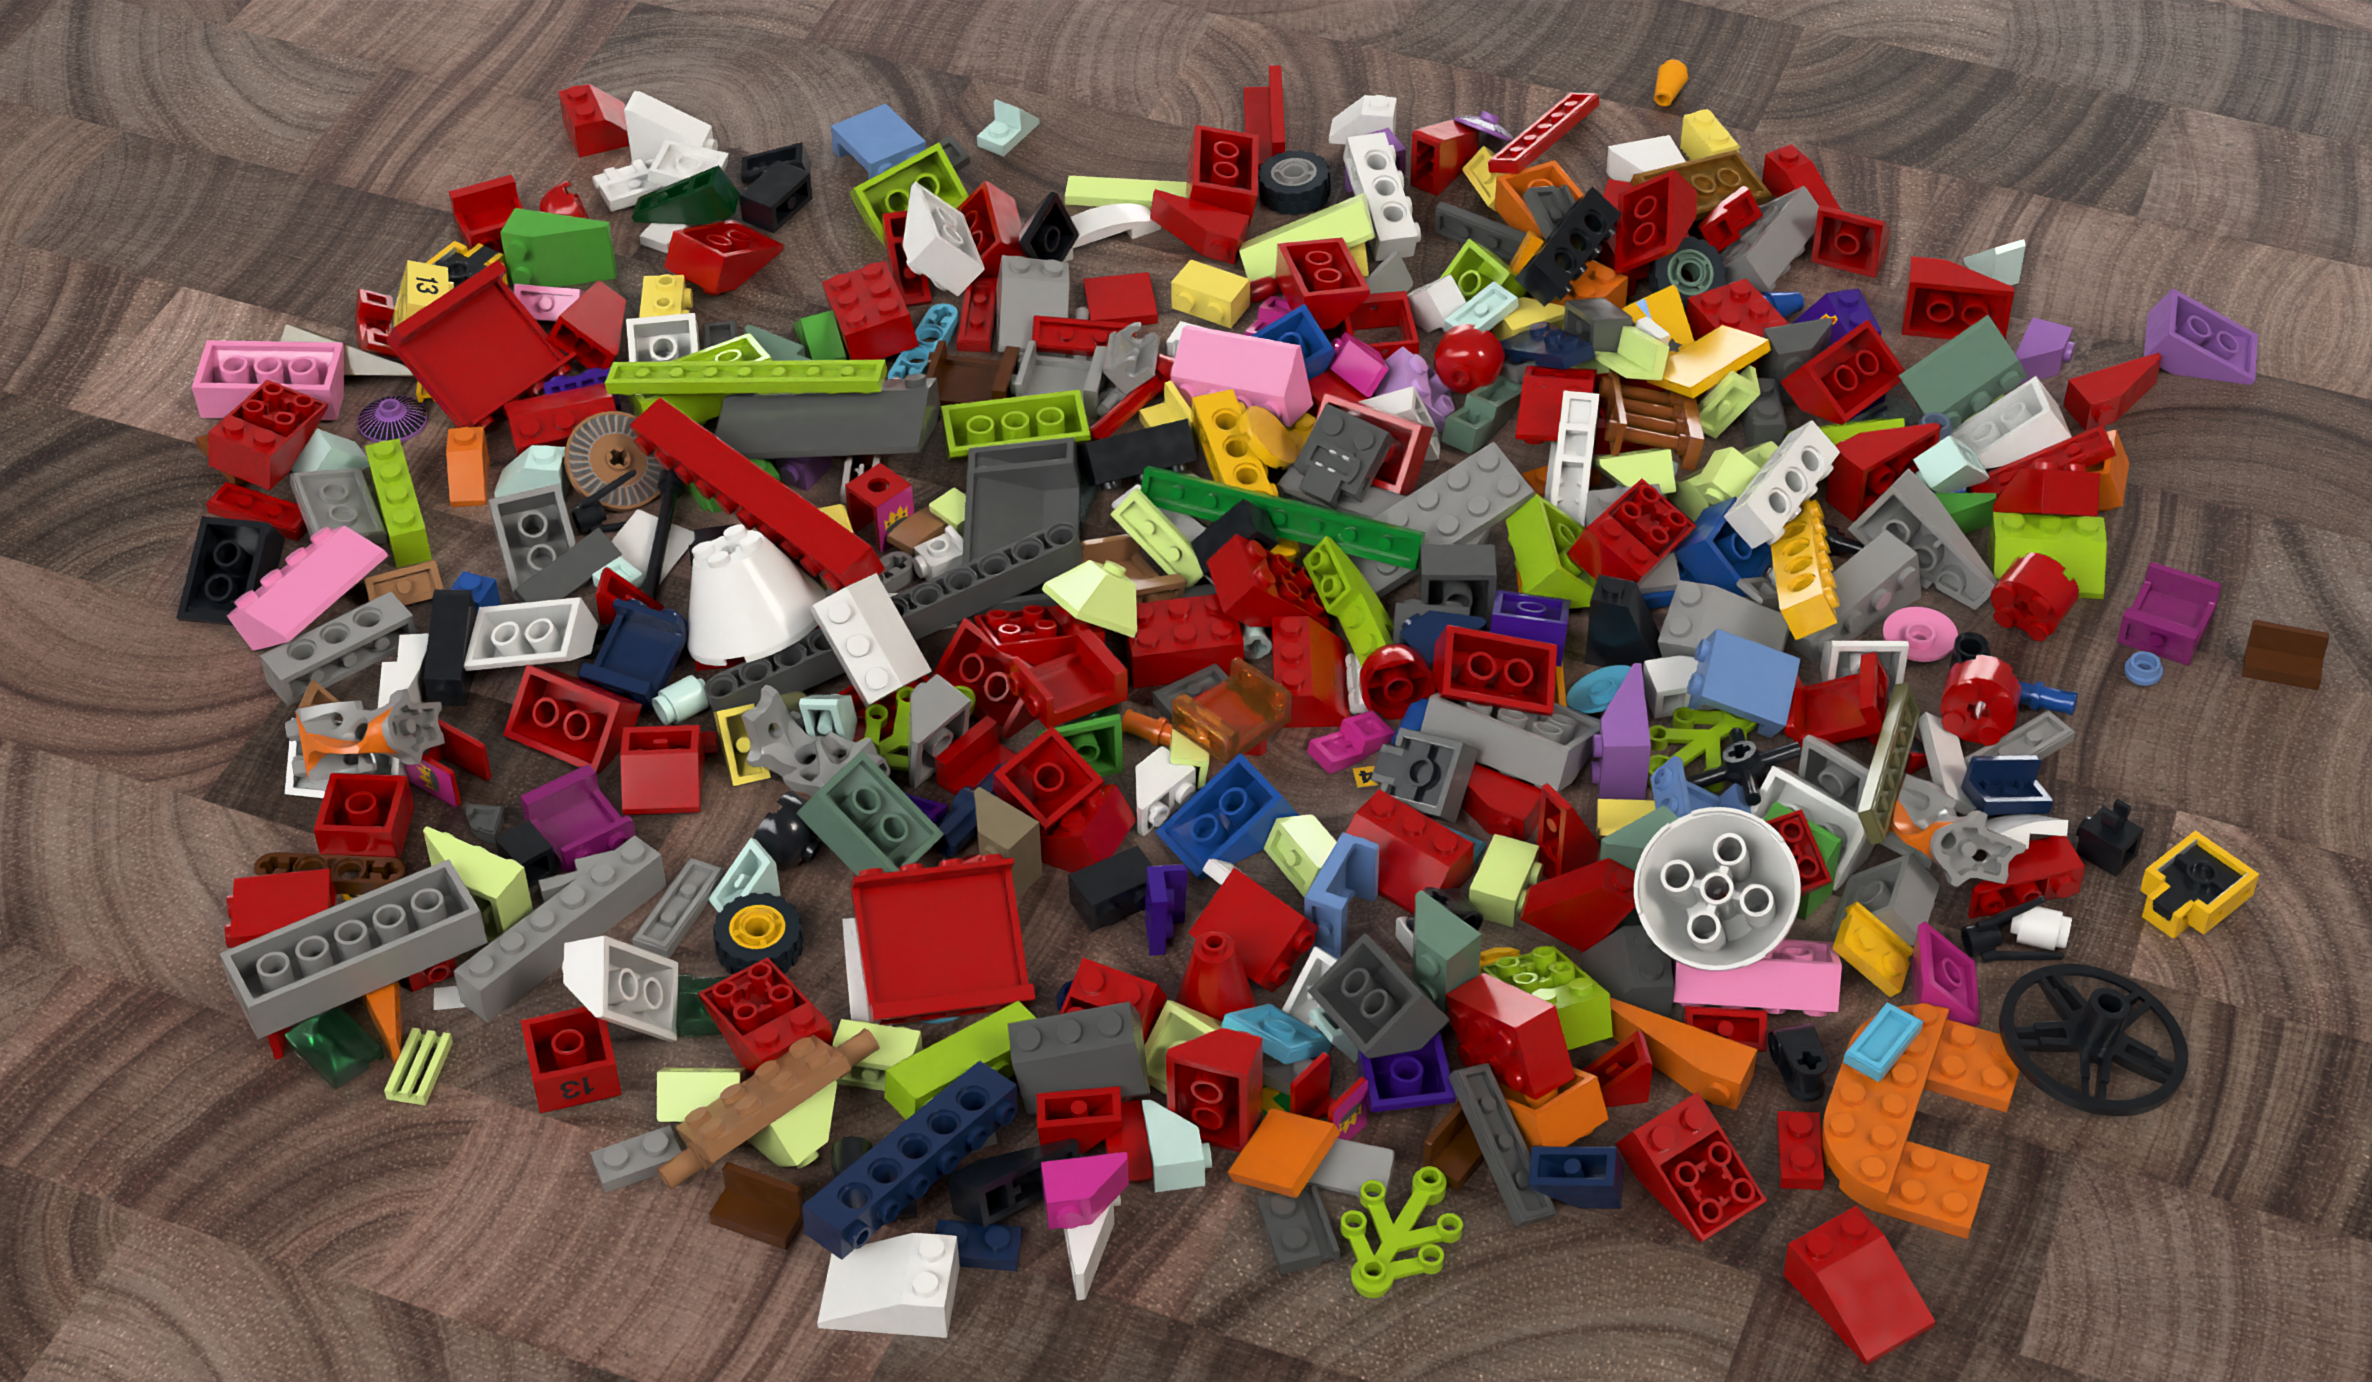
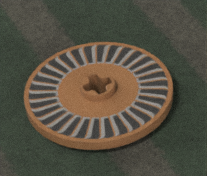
[564,411,664,512]

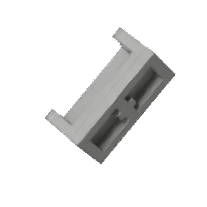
[1103,322,1160,395]

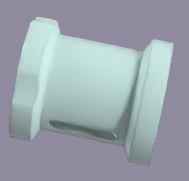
[1239,621,1272,659]

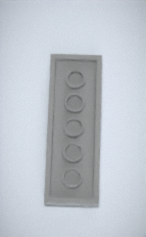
[1345,441,1535,599]

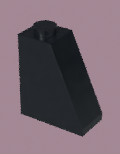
[1585,574,1662,673]
[424,589,477,706]

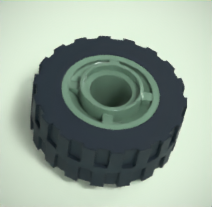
[1647,236,1727,314]

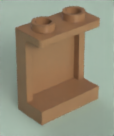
[1081,534,1187,603]

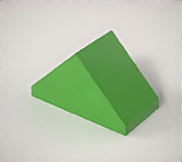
[793,310,846,360]

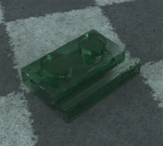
[285,1006,384,1090]

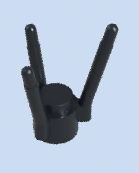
[570,469,637,534]
[1961,896,2064,963]

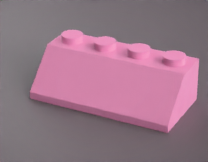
[1170,325,1313,427]
[192,340,344,420]
[227,526,389,651]
[1672,939,1842,1017]

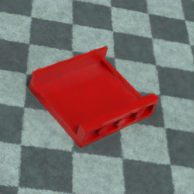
[386,259,577,431]
[850,854,1035,1026]

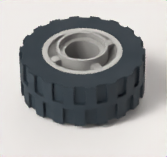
[1258,150,1331,215]

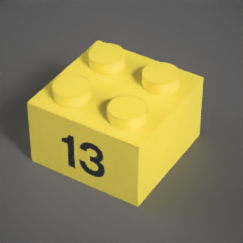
[393,260,454,327]

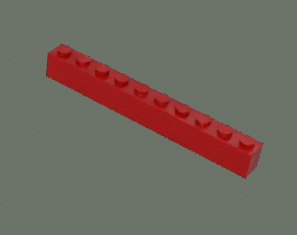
[629,397,886,593]

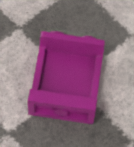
[2117,562,2222,666]
[520,764,636,874]

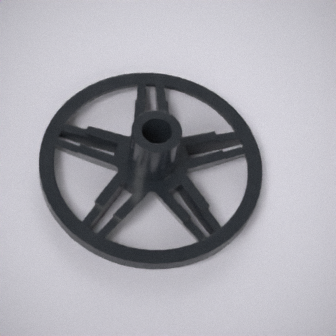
[1999,964,2188,1116]

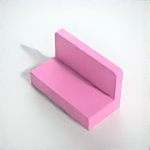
[514,284,586,322]

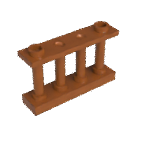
[1598,369,1704,471]

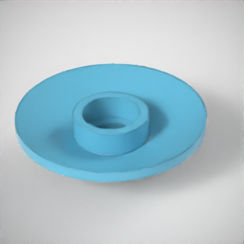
[1566,665,1631,714]

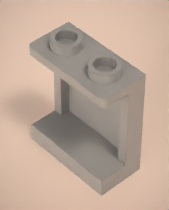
[1010,340,1109,418]

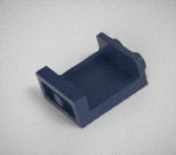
[578,598,688,711]

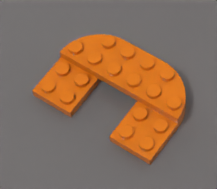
[1821,1003,2026,1239]

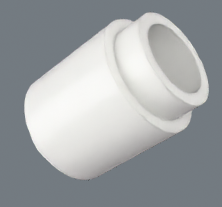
[2010,906,2072,951]

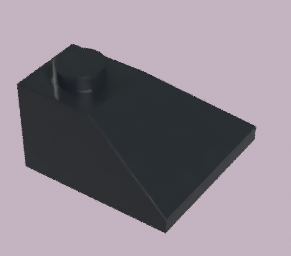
[1019,191,1080,262]

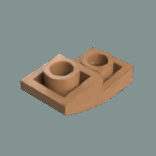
[886,506,948,556]

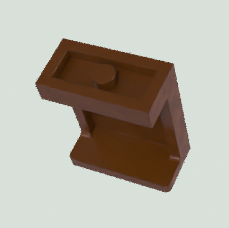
[924,340,1020,407]

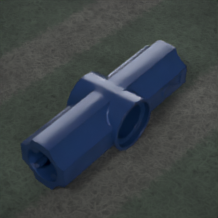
[933,761,1008,858]

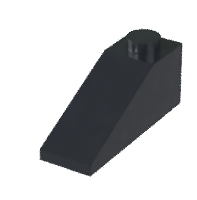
[947,1138,1080,1228]

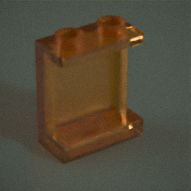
[1172,657,1292,765]

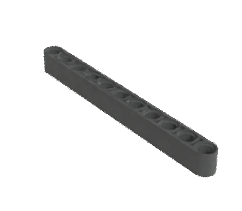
[704,522,1084,714]

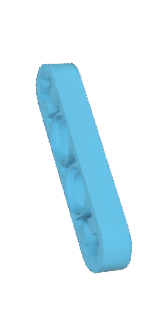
[887,303,959,380]

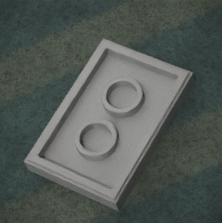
[290,468,387,544]

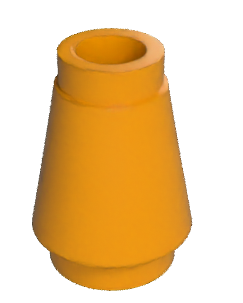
[1654,59,1688,106]

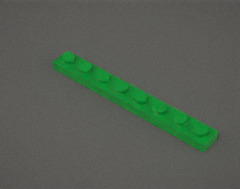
[1140,466,1426,570]

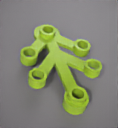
[860,686,976,781]
[1647,707,1757,792]
[1340,1166,1463,1298]

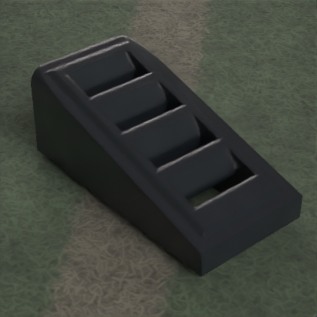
[741,142,811,183]

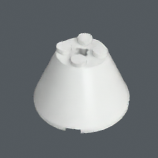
[686,524,827,666]
[1634,807,1801,971]

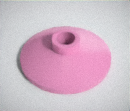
[1882,607,1958,662]

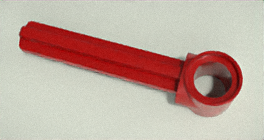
[1089,353,1175,441]

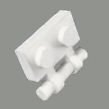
[592,158,663,212]

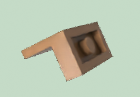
[363,560,444,606]

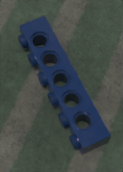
[803,1060,1018,1260]

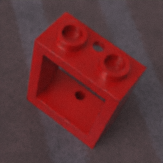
[1339,291,1419,360]

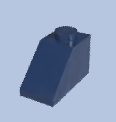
[1399,610,1487,671]
[1528,1146,1624,1209]

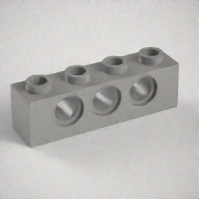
[260,591,417,706]

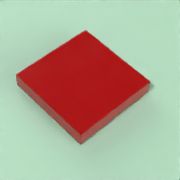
[1083,272,1158,325]

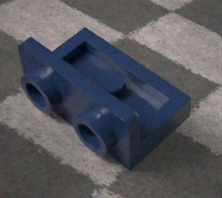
[1961,755,2053,816]

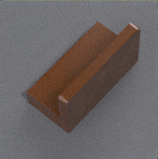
[2242,620,2329,690]
[1423,1101,1485,1192]
[709,1162,804,1250]

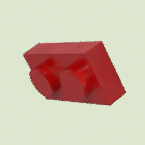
[1776,1111,1824,1190]

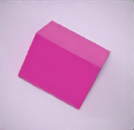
[1911,921,1981,1027]

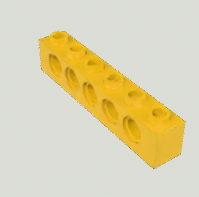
[1191,389,1300,565]
[1770,499,1840,640]

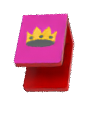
[845,463,914,553]
[405,718,492,808]
[1290,1052,1368,1141]

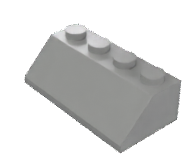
[1719,186,1819,293]

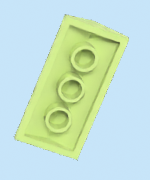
[1239,193,1375,282]

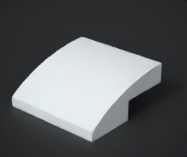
[1985,814,2068,849]

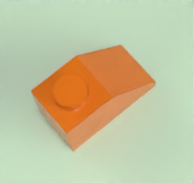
[446,427,490,507]

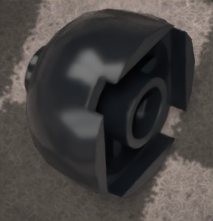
[753,790,822,870]

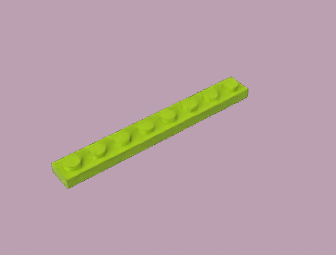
[605,360,887,395]

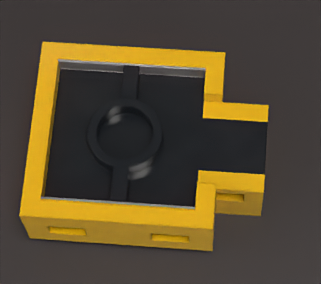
[426,241,508,288]
[2140,830,2259,939]

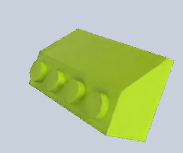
[627,333,772,426]
[941,389,1091,461]

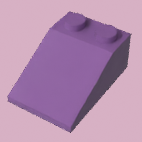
[2144,288,2258,385]
[1590,663,1651,799]

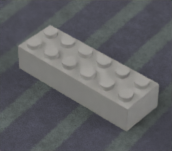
[219,859,487,1039]

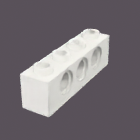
[1343,132,1421,261]
[1724,420,1840,549]

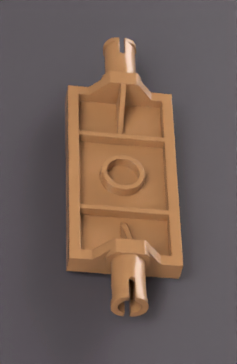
[656,1028,880,1190]

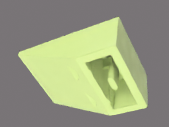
[423,826,533,944]

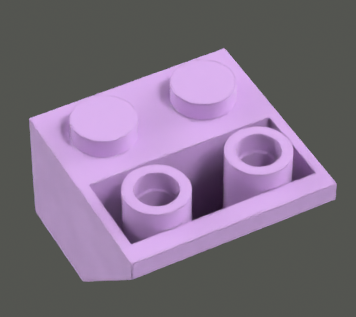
[1375,346,1455,432]

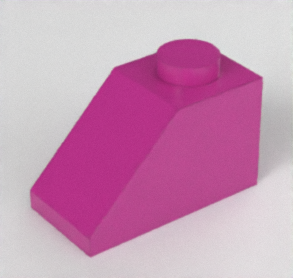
[1329,332,1389,398]
[1041,1152,1129,1230]

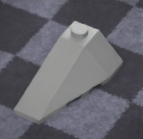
[1848,468,1998,610]

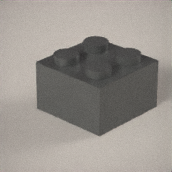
[1419,544,1497,628]

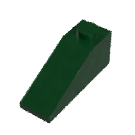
[632,165,740,225]

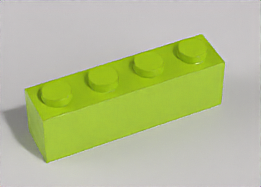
[365,438,432,568]
[884,1001,1036,1120]

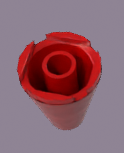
[1175,931,1256,1022]

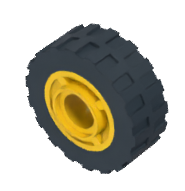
[713,892,803,975]

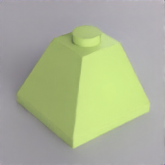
[1592,448,1676,500]
[1041,560,1137,638]
[1144,1000,1222,1095]
[747,1080,837,1169]

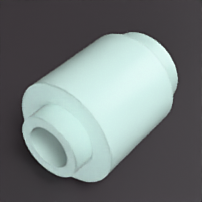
[652,675,709,725]

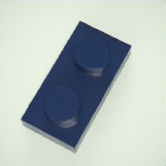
[935,1219,1023,1272]

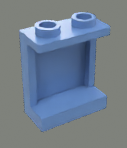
[831,103,926,179]
[1687,629,1801,738]
[1650,756,1752,818]
[1304,832,1379,959]

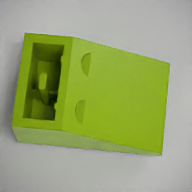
[1481,946,1613,1050]

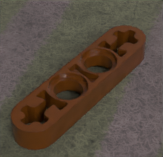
[254,852,407,895]

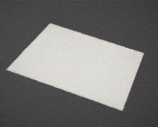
[611,509,695,584]

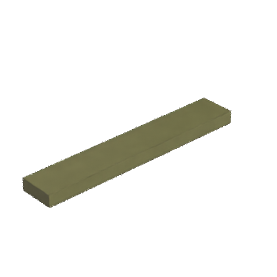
[1857,682,1920,845]

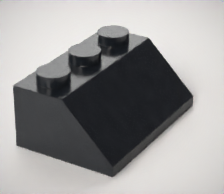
[1076,418,1198,491]

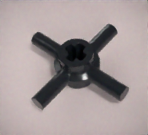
[1687,728,1801,806]

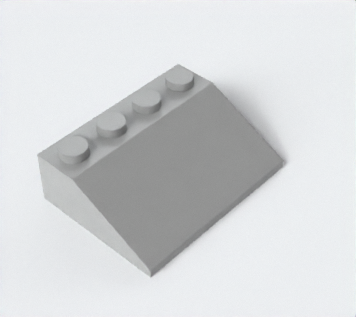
[1420,692,1601,792]

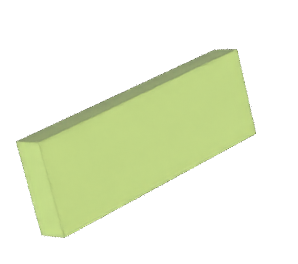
[1110,488,1204,587]

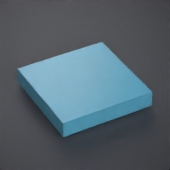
[1221,1004,1332,1065]

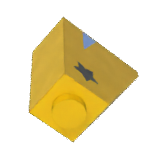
[1621,284,1694,358]

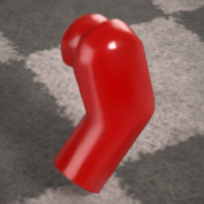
[1250,276,1280,303]

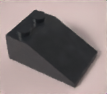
[176,516,285,626]

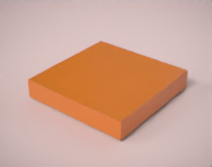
[1227,1108,1340,1198]

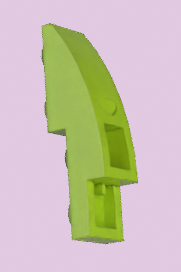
[1303,536,1394,666]

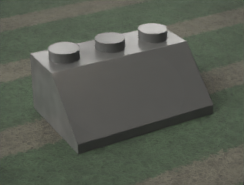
[1308,933,1450,1059]
[1008,1002,1150,1116]

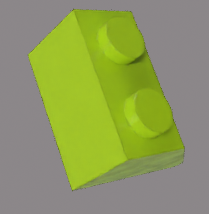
[1440,238,1527,303]

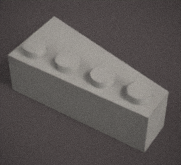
[1786,530,1922,663]

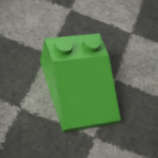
[500,208,617,287]

